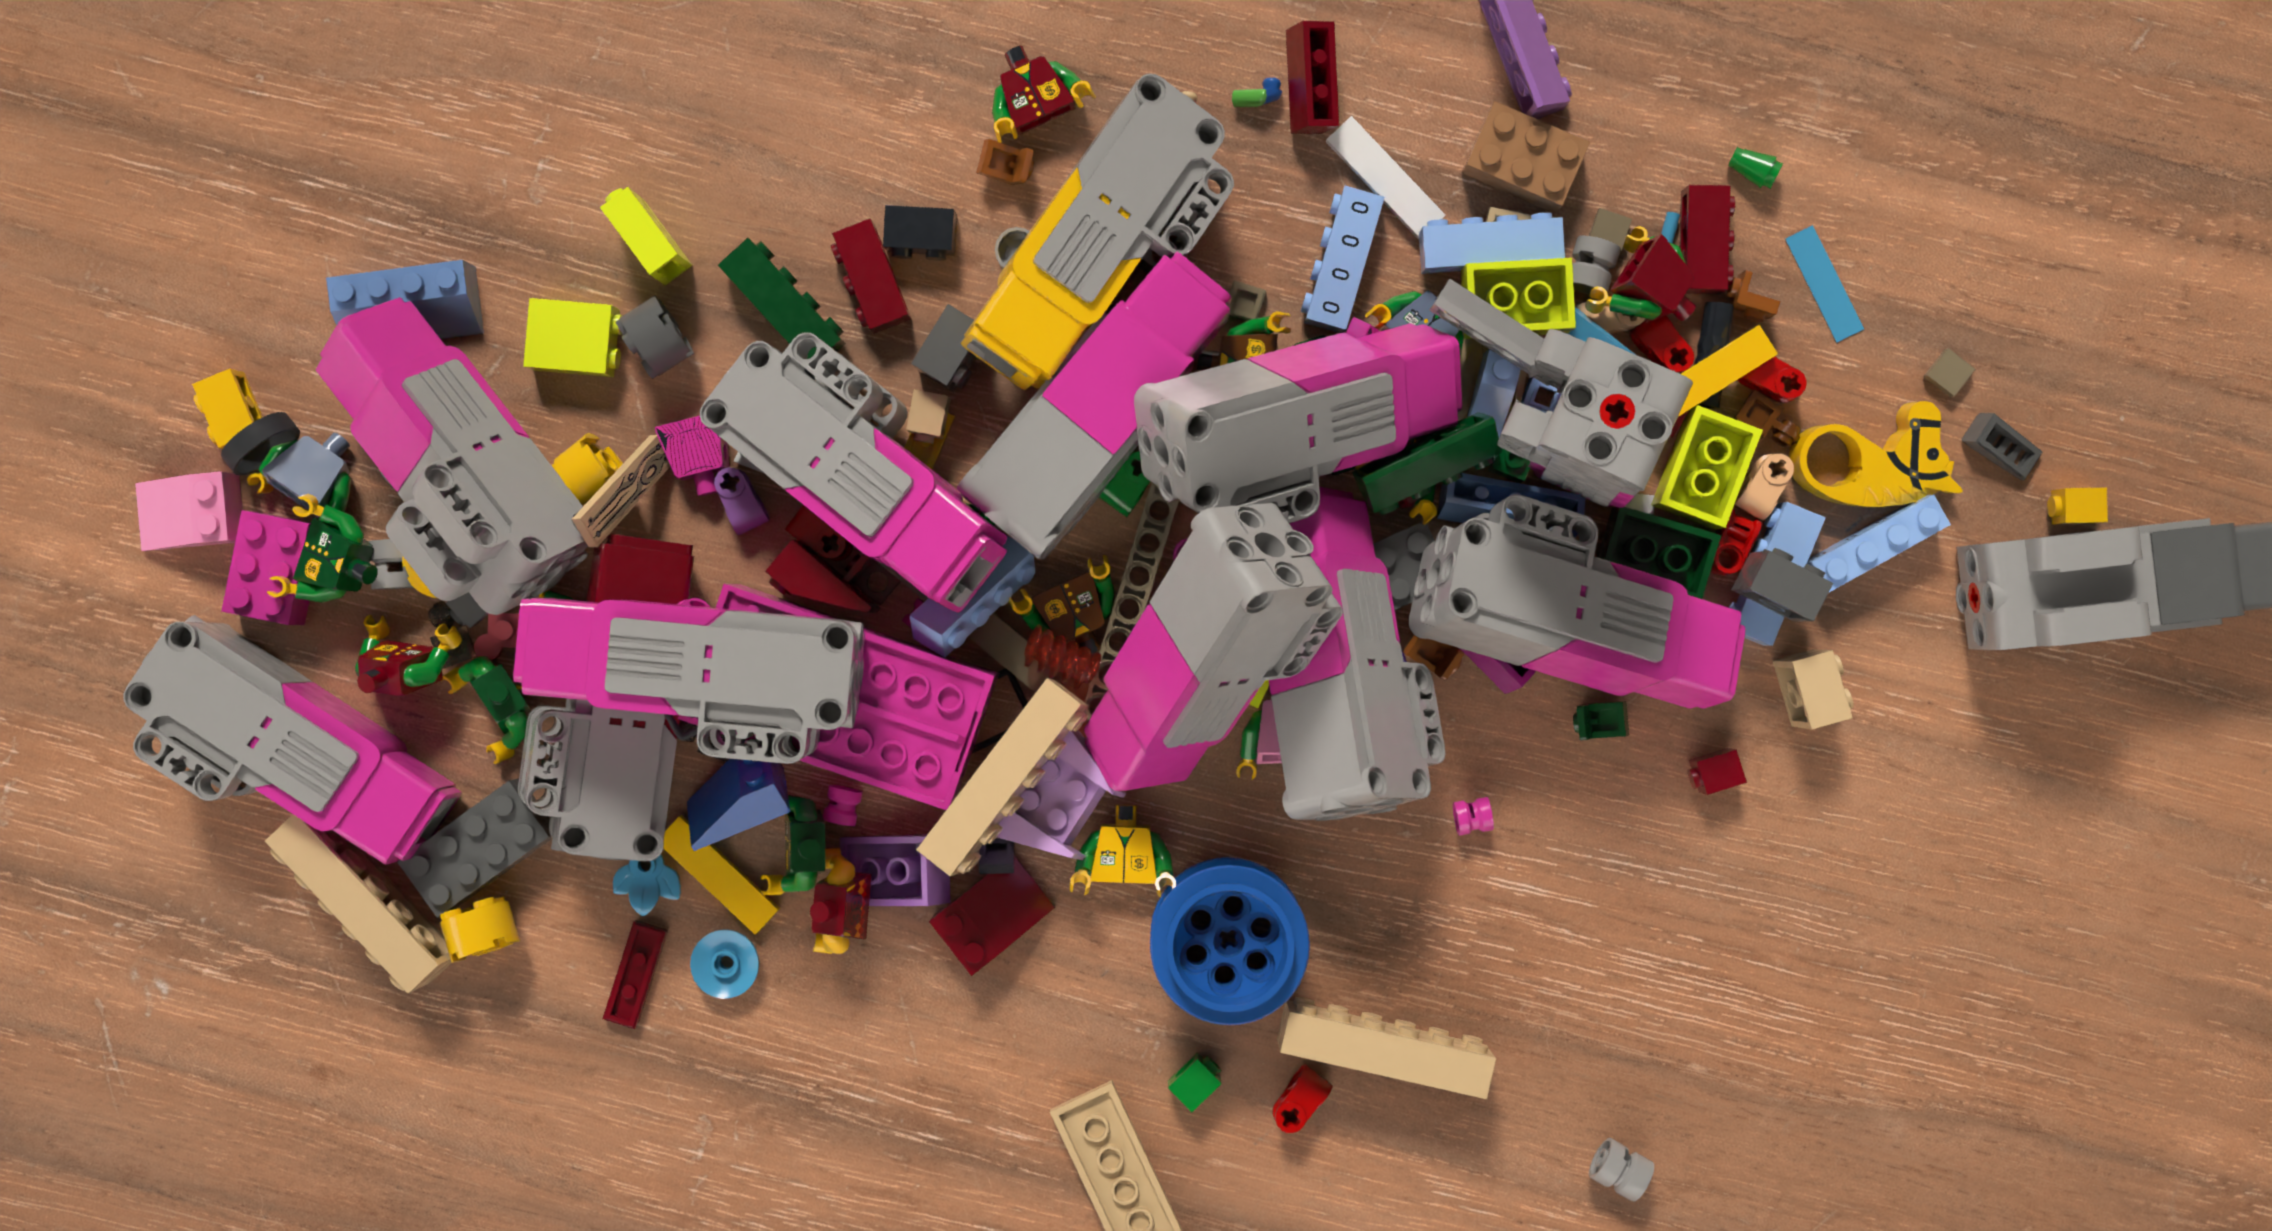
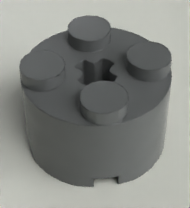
[616,295,694,379]

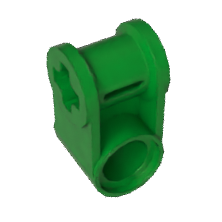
[1099,451,1151,518]

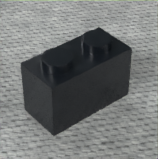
[883,205,957,261]

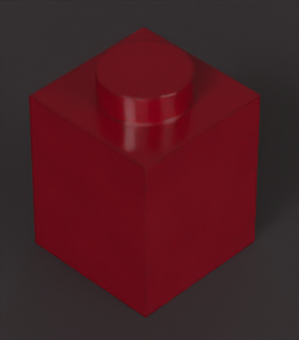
[1687,748,1747,795]

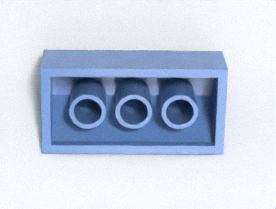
[326,260,484,339]

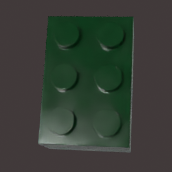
[1597,507,1721,599]

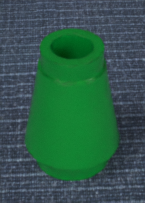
[1728,147,1784,189]

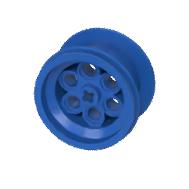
[1150,857,1310,1025]

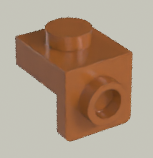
[976,139,1034,185]
[1727,270,1781,322]
[1403,635,1464,681]

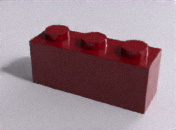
[1286,20,1339,134]
[1679,185,1735,295]
[830,218,912,334]

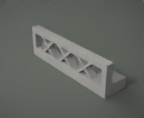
[1429,279,1549,386]

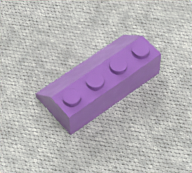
[1479,0,1572,119]

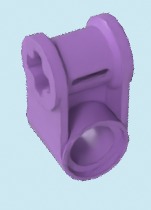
[714,467,770,535]

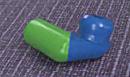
[1232,78,1282,108]

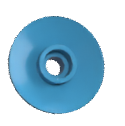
[690,929,759,999]

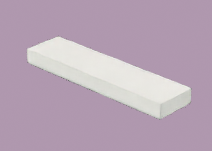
[1326,116,1445,240]

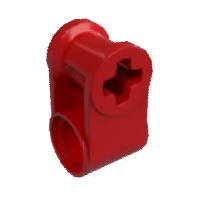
[1629,316,1694,374]
[1736,356,1807,403]
[785,505,853,561]
[1710,509,1762,576]
[1272,1064,1333,1133]

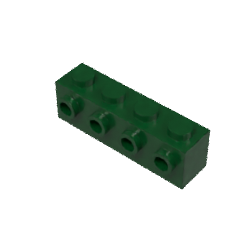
[718,237,846,359]

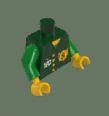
[267,494,378,603]
[442,656,531,764]
[761,794,825,895]

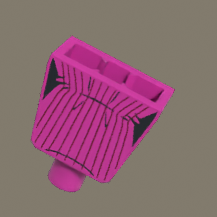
[654,416,729,496]

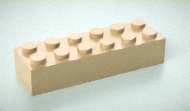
[916,678,1088,876]
[265,814,451,994]
[1277,997,1496,1099]

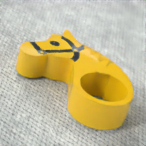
[1788,401,1963,507]

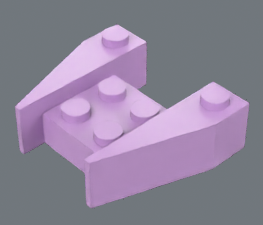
[997,730,1126,860]

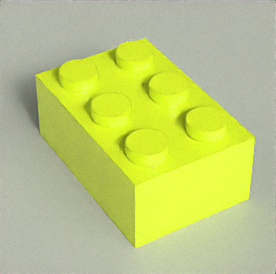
[1461,258,1576,339]
[1651,405,1763,530]

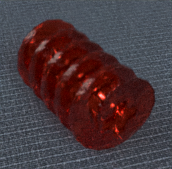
[1024,624,1101,691]

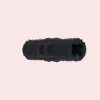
[1694,302,1734,409]

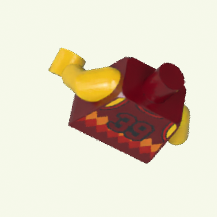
[810,848,872,954]

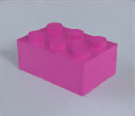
[221,510,311,625]

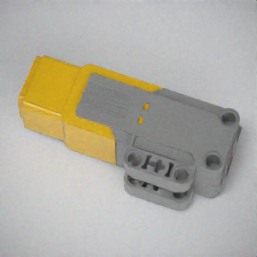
[961,73,1234,390]

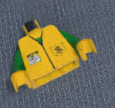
[1069,804,1177,897]

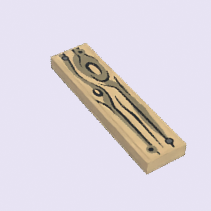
[572,435,670,547]

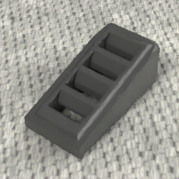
[1962,413,2043,480]

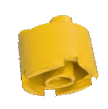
[551,433,623,506]
[440,896,520,963]

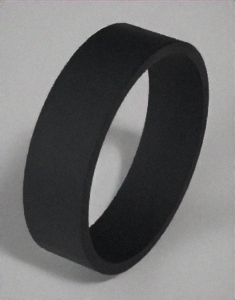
[221,412,300,476]

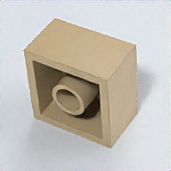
[1773,649,1853,730]

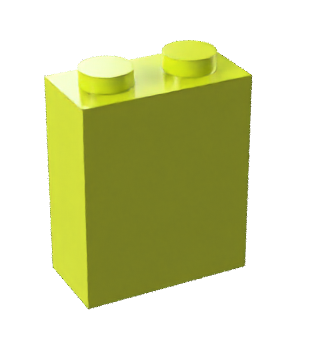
[600,187,692,286]
[523,298,623,377]

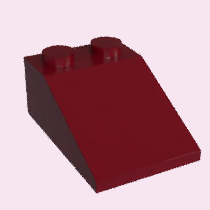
[765,539,881,613]
[929,855,1055,976]

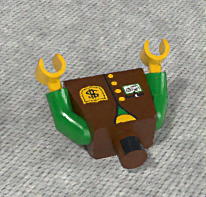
[1197,311,1291,370]
[1009,555,1115,657]

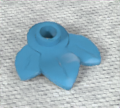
[613,854,681,916]

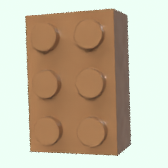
[1461,101,1590,213]

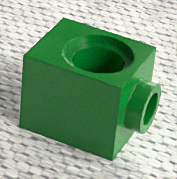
[1168,1053,1222,1113]

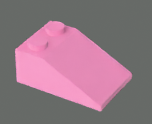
[135,471,242,551]

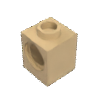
[906,389,951,444]

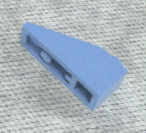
[1467,349,1521,437]

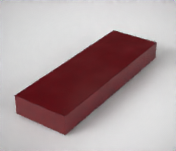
[602,920,668,1029]

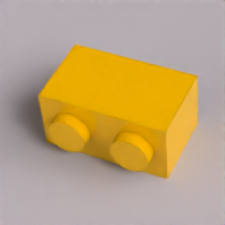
[192,368,263,448]

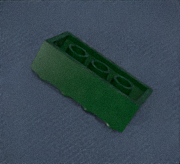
[1352,412,1502,515]

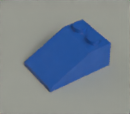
[687,759,791,851]

